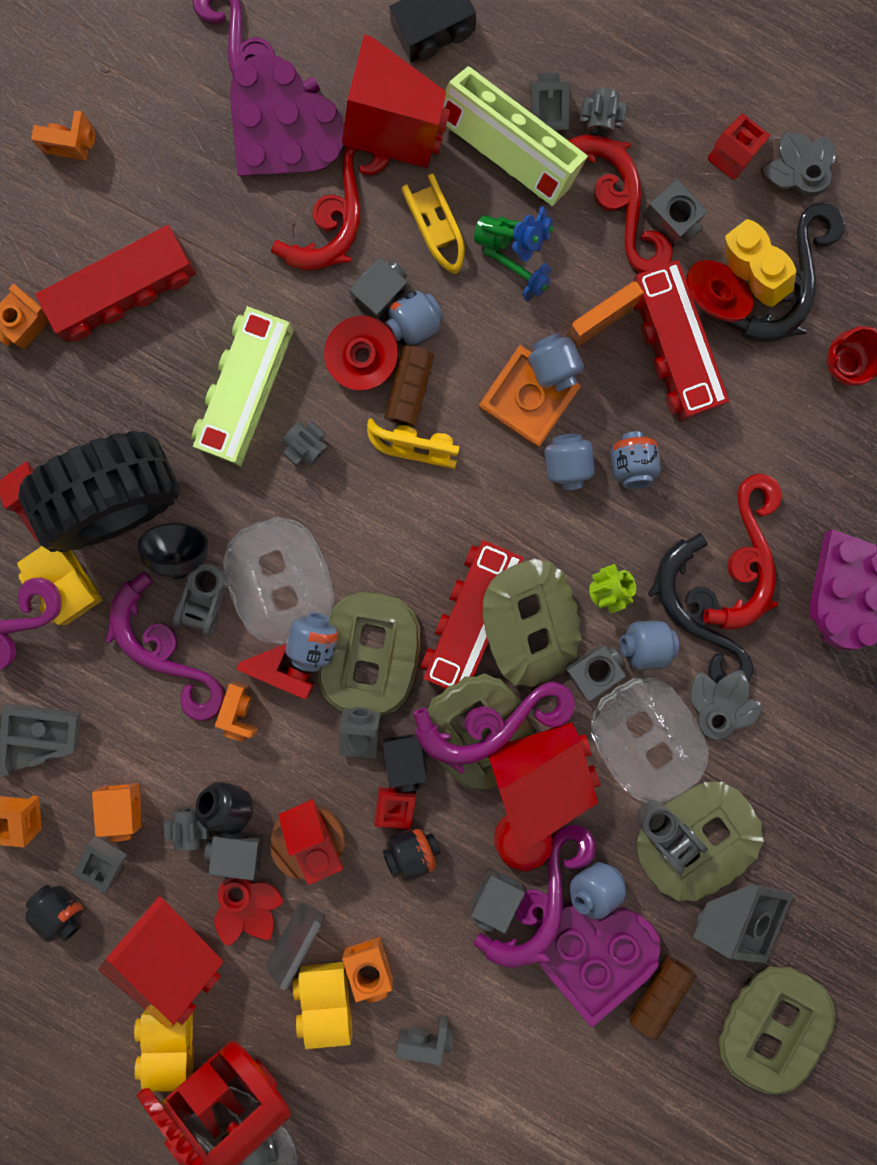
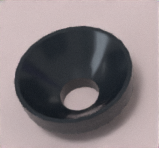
[138,523,208,579]

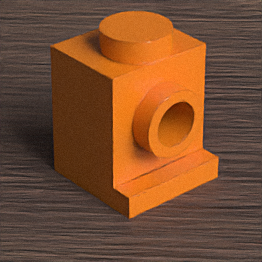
[0,283,49,350]
[0,795,42,847]

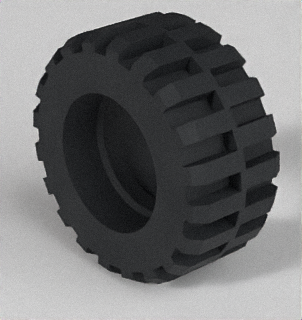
[18,431,180,552]

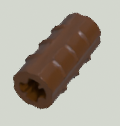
[384,345,435,427]
[629,956,697,1040]

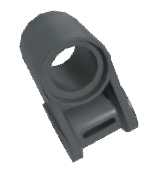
[173,564,229,638]
[637,801,708,875]

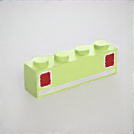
[443,66,588,206]
[192,306,294,467]

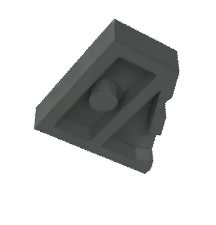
[0,703,81,777]

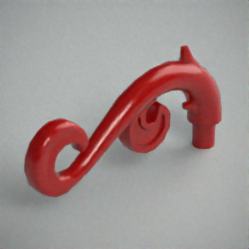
[568,134,673,273]
[271,146,390,271]
[703,473,782,630]

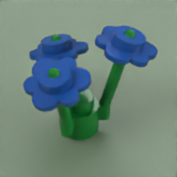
[474,206,554,302]

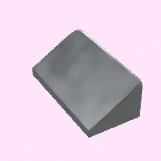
[266,902,324,990]

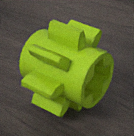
[589,564,636,614]

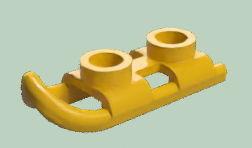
[401,173,465,274]
[367,418,460,469]

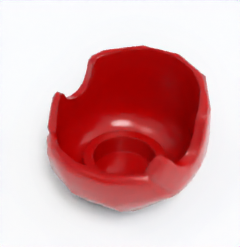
[826,326,877,386]
[494,815,553,872]

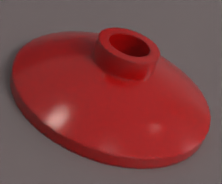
[686,260,753,322]
[324,315,398,391]

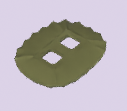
[482,559,582,687]
[318,591,421,717]
[428,673,536,790]
[637,782,764,902]
[718,966,835,1095]

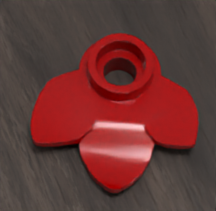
[214,877,284,946]

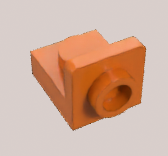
[31,110,95,161]
[215,681,258,742]

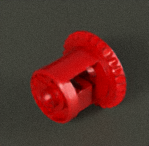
[136,1040,291,1165]

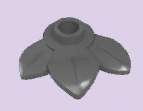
[761,132,836,197]
[690,670,762,740]

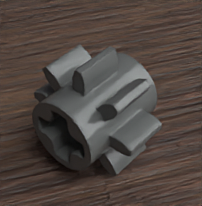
[580,88,627,137]
[282,421,328,467]
[163,808,211,851]

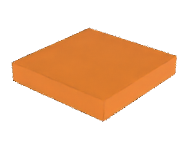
[566,281,644,348]
[478,345,581,448]

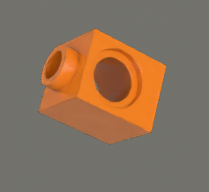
[92,783,142,842]
[342,937,393,1003]

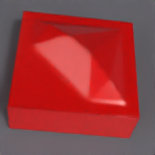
[374,787,417,829]

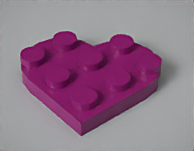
[230,54,344,176]
[810,529,877,651]
[532,903,661,1028]

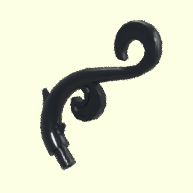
[727,203,845,342]
[648,533,753,683]

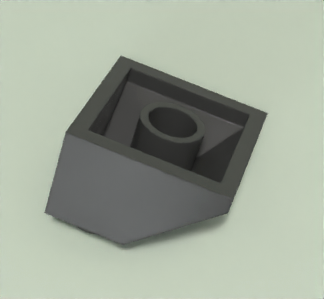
[693,884,794,963]

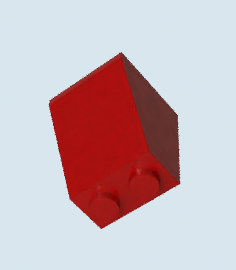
[342,34,450,168]
[488,722,600,852]
[98,896,224,1029]

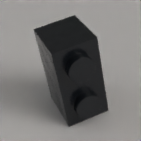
[389,0,477,63]

